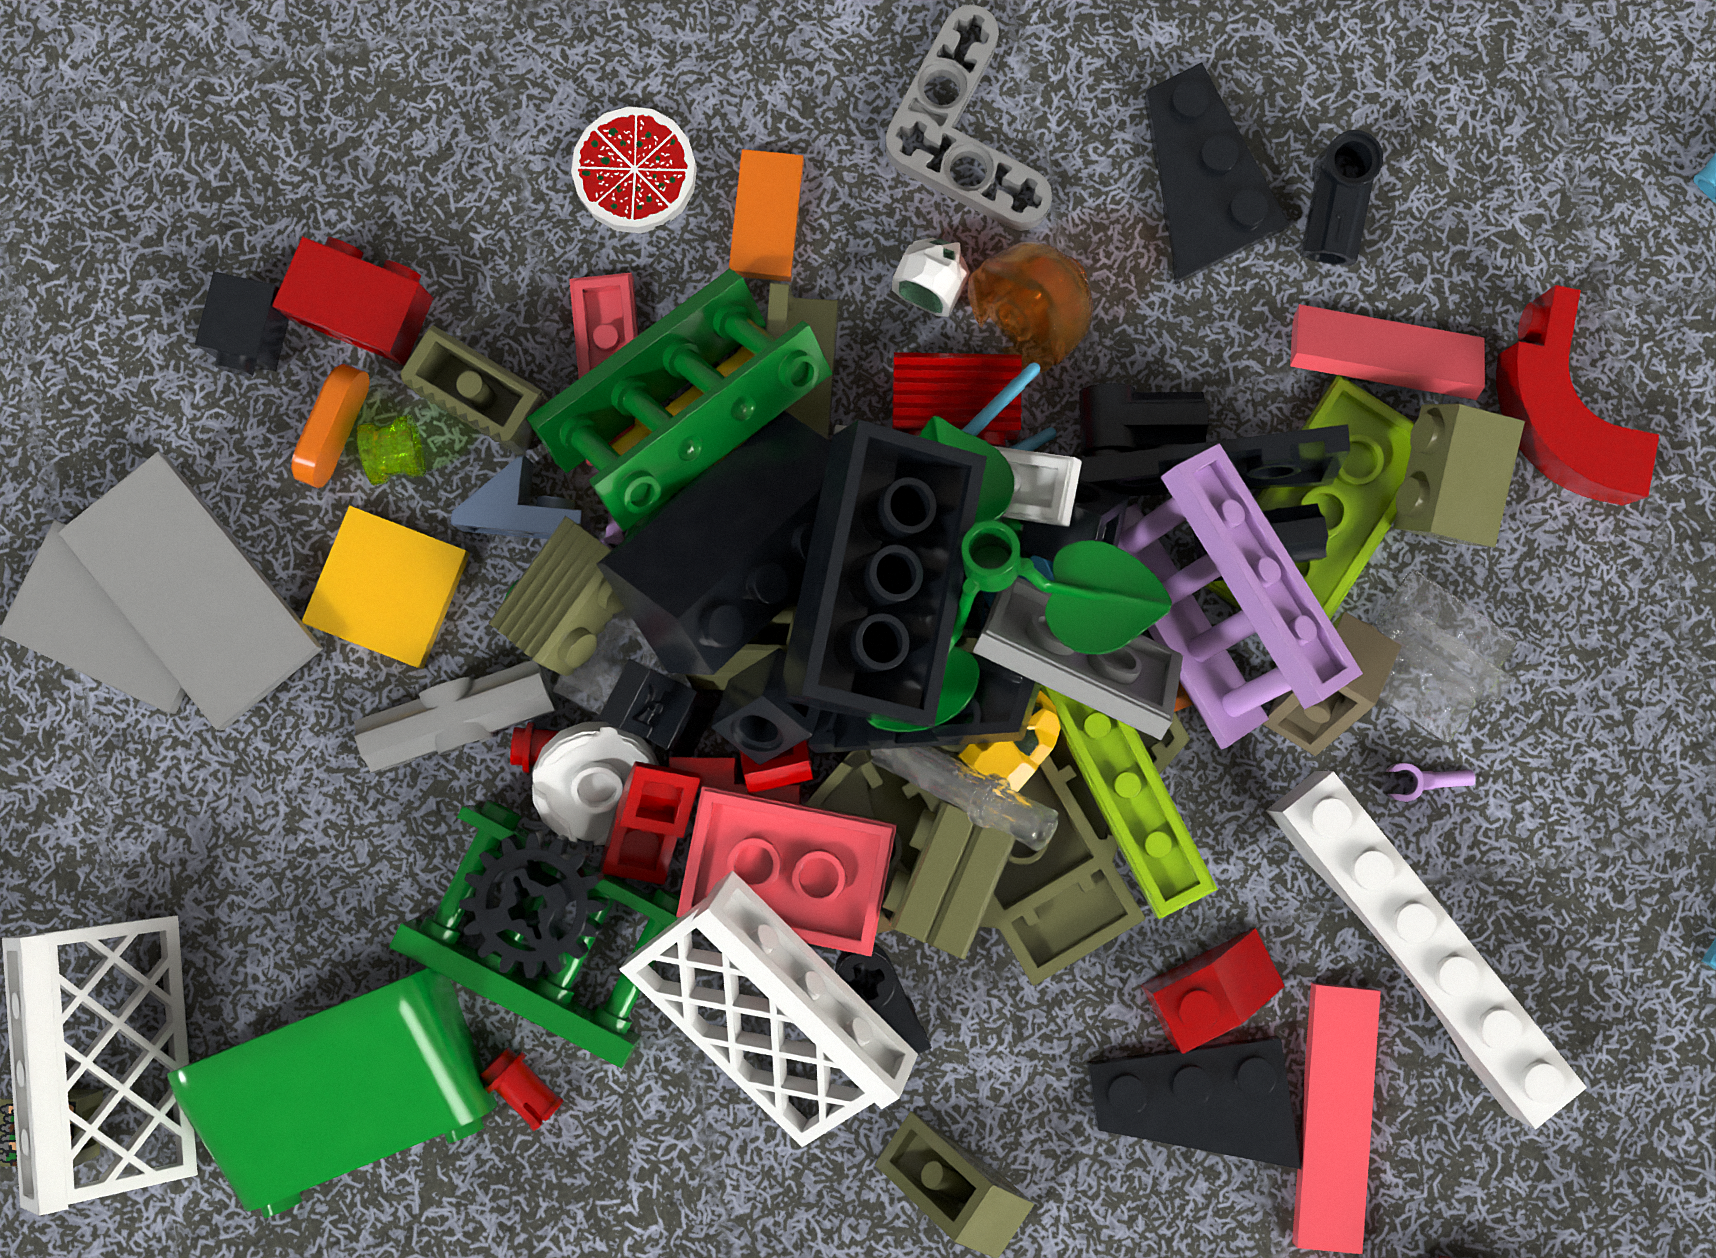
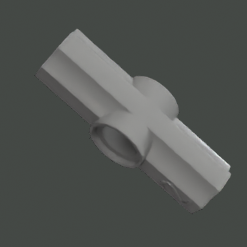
[354,660,558,773]

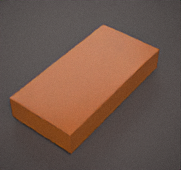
[729,149,804,282]

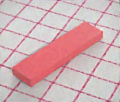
[1292,983,1381,1254]

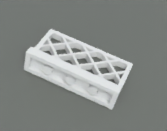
[619,870,918,1147]
[2,916,198,1216]

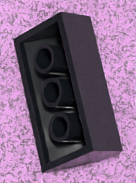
[596,410,831,675]
[778,419,987,727]

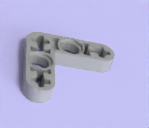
[885,5,1052,231]

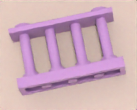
[1118,443,1363,750]

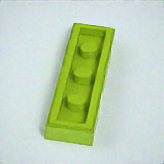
[1040,684,1218,919]

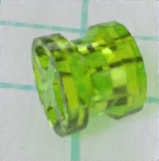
[356,414,427,486]

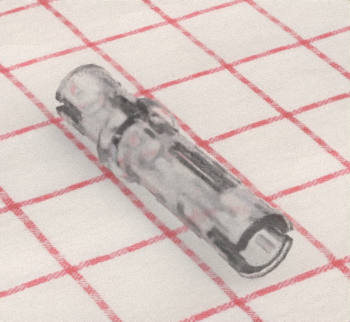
[871,746,1058,851]

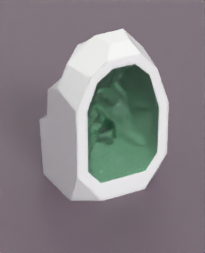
[892,237,970,317]

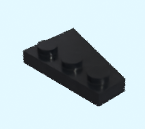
[1144,62,1289,285]
[808,652,1041,753]
[1087,1036,1301,1169]

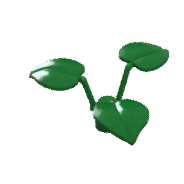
[866,416,1172,732]

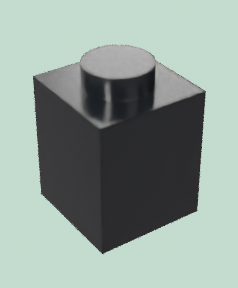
[195,271,289,377]

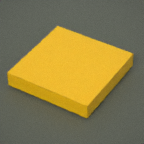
[302,505,471,669]

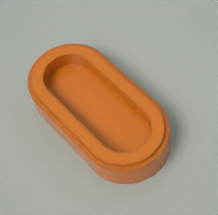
[291,364,370,488]

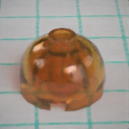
[968,241,1094,373]

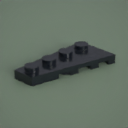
[1078,424,1350,497]

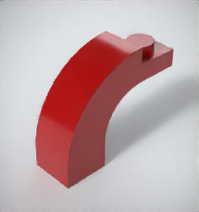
[1496,285,1659,506]

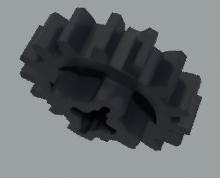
[459,830,608,978]

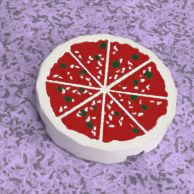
[571,107,697,233]

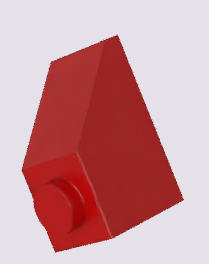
[1141,928,1285,1054]

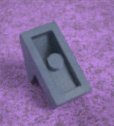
[450,455,590,540]

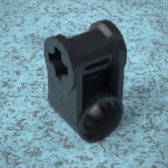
[835,943,932,1054]

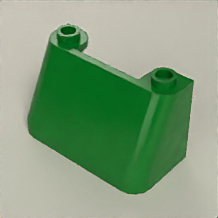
[166,967,497,1218]

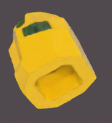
[958,690,1060,800]

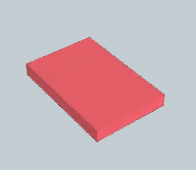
[676,785,897,956]

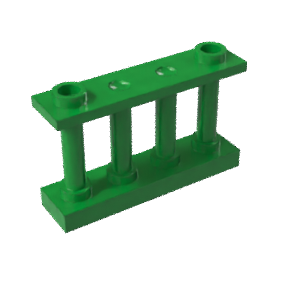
[526,268,833,531]
[389,799,696,1069]

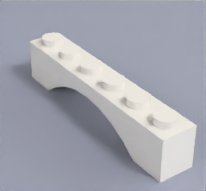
[1266,771,1587,1130]

